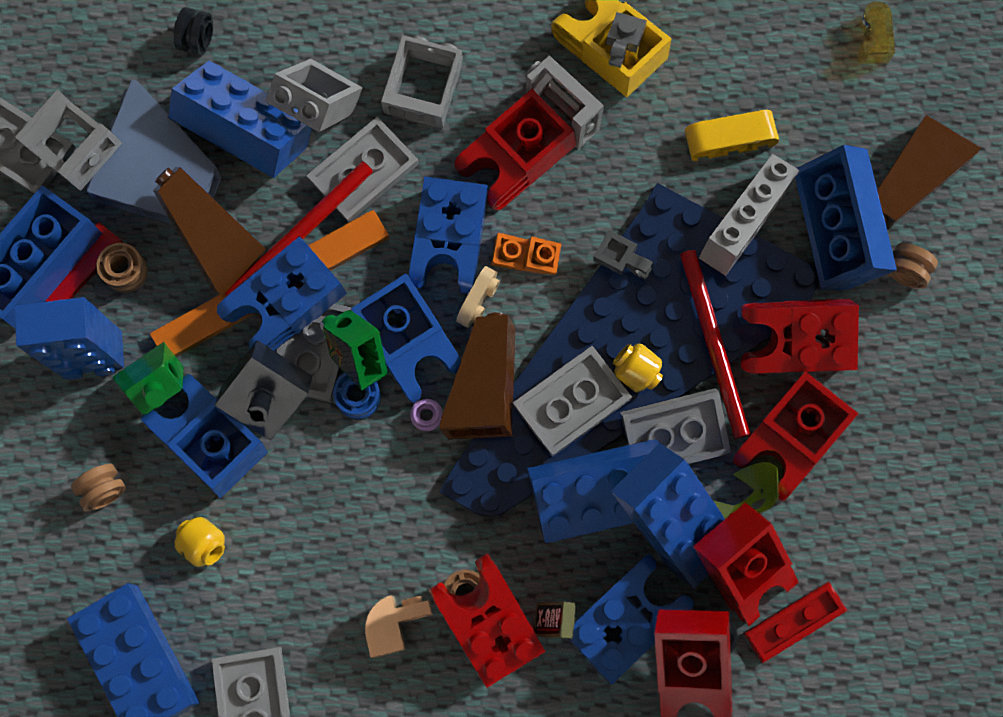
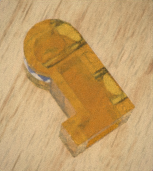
[857,1,895,64]

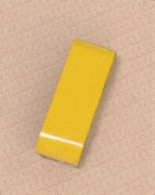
[684,110,779,161]

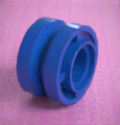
[333,373,381,420]

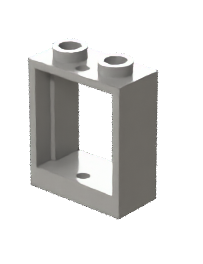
[381,35,463,129]
[265,59,363,132]

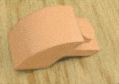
[365,595,433,658]

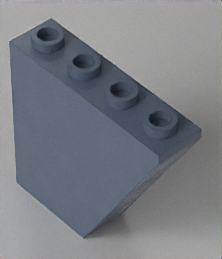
[87,79,221,225]

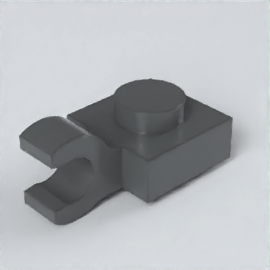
[606,12,647,68]
[593,230,653,280]

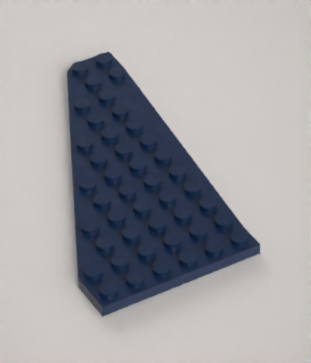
[439,183,819,517]

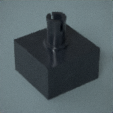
[214,340,312,441]

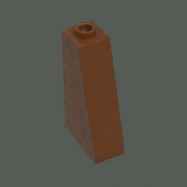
[877,115,981,230]
[153,167,266,296]
[439,312,516,440]

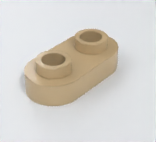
[456,266,500,328]

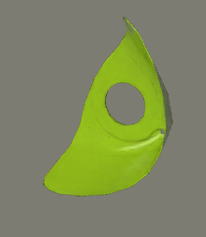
[713,462,778,519]

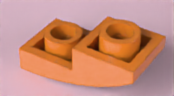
[490,232,562,275]

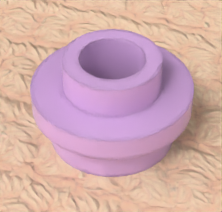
[410,399,443,431]

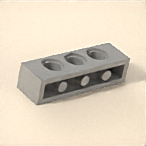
[699,154,800,276]

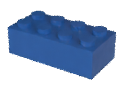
[168,61,312,178]
[795,145,897,291]
[0,185,103,329]
[15,297,124,380]
[527,439,659,543]
[611,443,725,589]
[67,583,200,717]

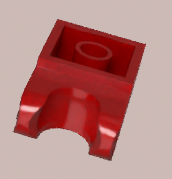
[454,89,576,210]
[741,299,859,373]
[732,371,859,503]
[693,502,799,627]
[428,554,546,688]
[655,610,732,717]

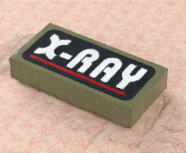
[534,602,576,639]

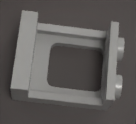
[526,56,604,150]
[15,90,122,191]

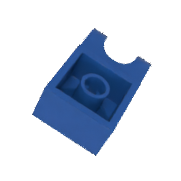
[409,176,488,295]
[217,236,347,351]
[351,273,462,403]
[140,374,268,499]
[567,554,694,685]

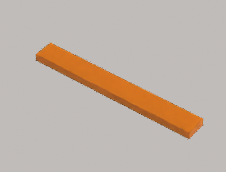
[150,209,390,357]

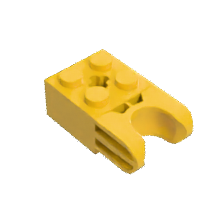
[551,0,672,97]

